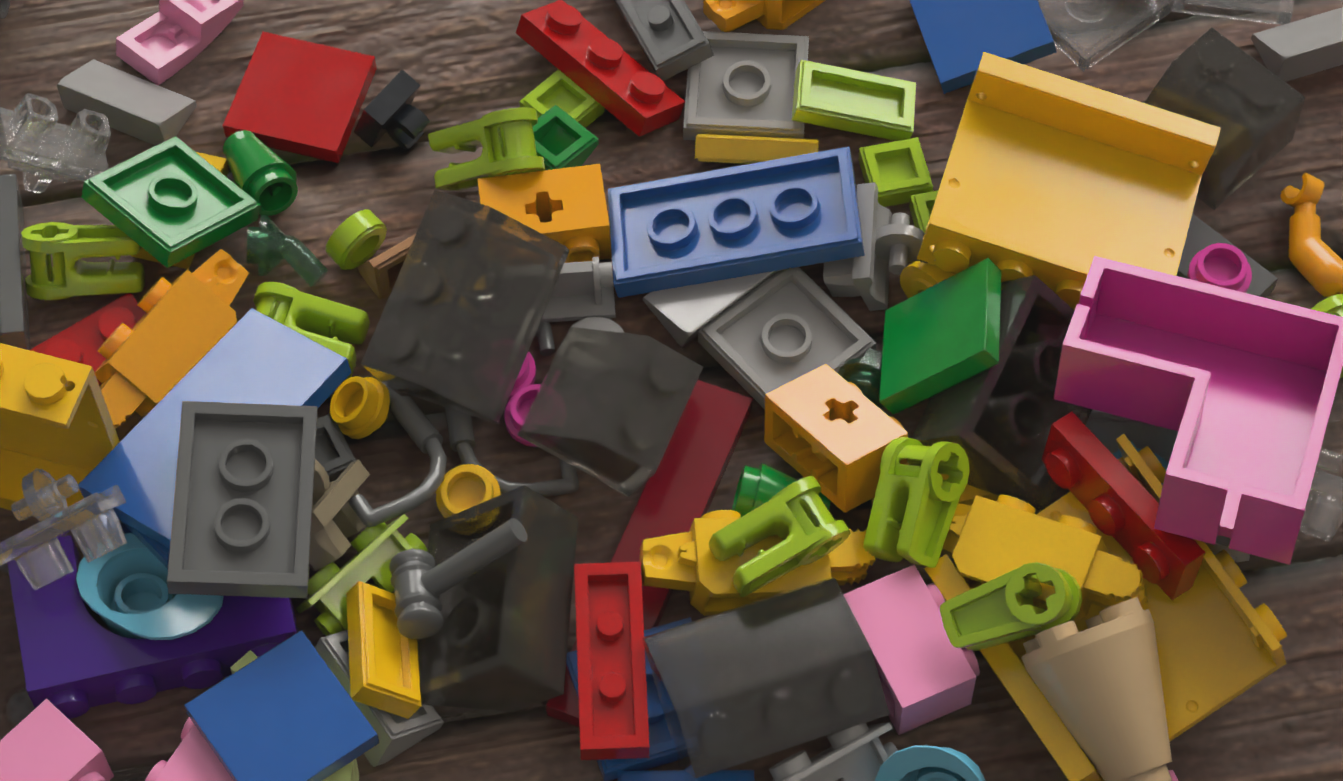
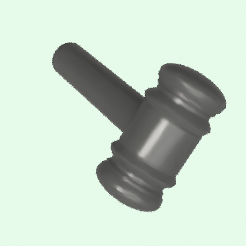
[389,518,528,640]

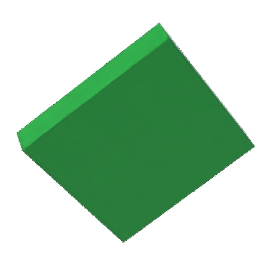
[81,136,261,268]
[879,258,1001,414]

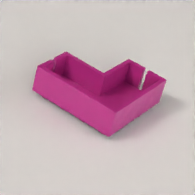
[1054,256,1343,565]

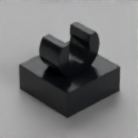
[354,69,430,151]

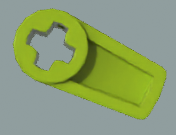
[428,107,545,191]
[21,222,145,300]
[253,282,370,379]
[863,437,970,568]
[709,476,851,597]
[940,562,1082,651]

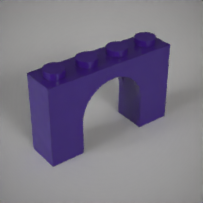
[5,535,298,719]

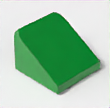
[533,105,599,170]

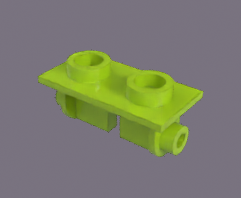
[295,514,428,636]

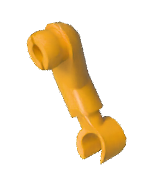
[1280,172,1343,297]

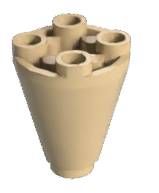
[1021,597,1172,781]

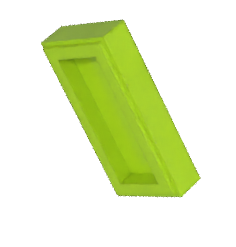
[792,60,916,141]

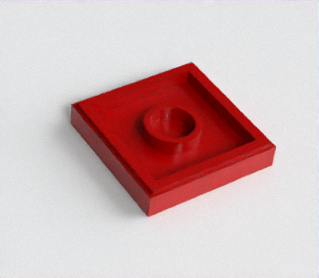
[223,31,377,163]

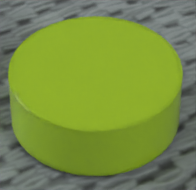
[325,209,387,270]

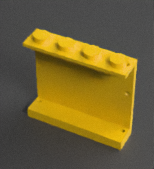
[917,52,1221,312]
[0,343,120,533]
[924,434,1287,781]

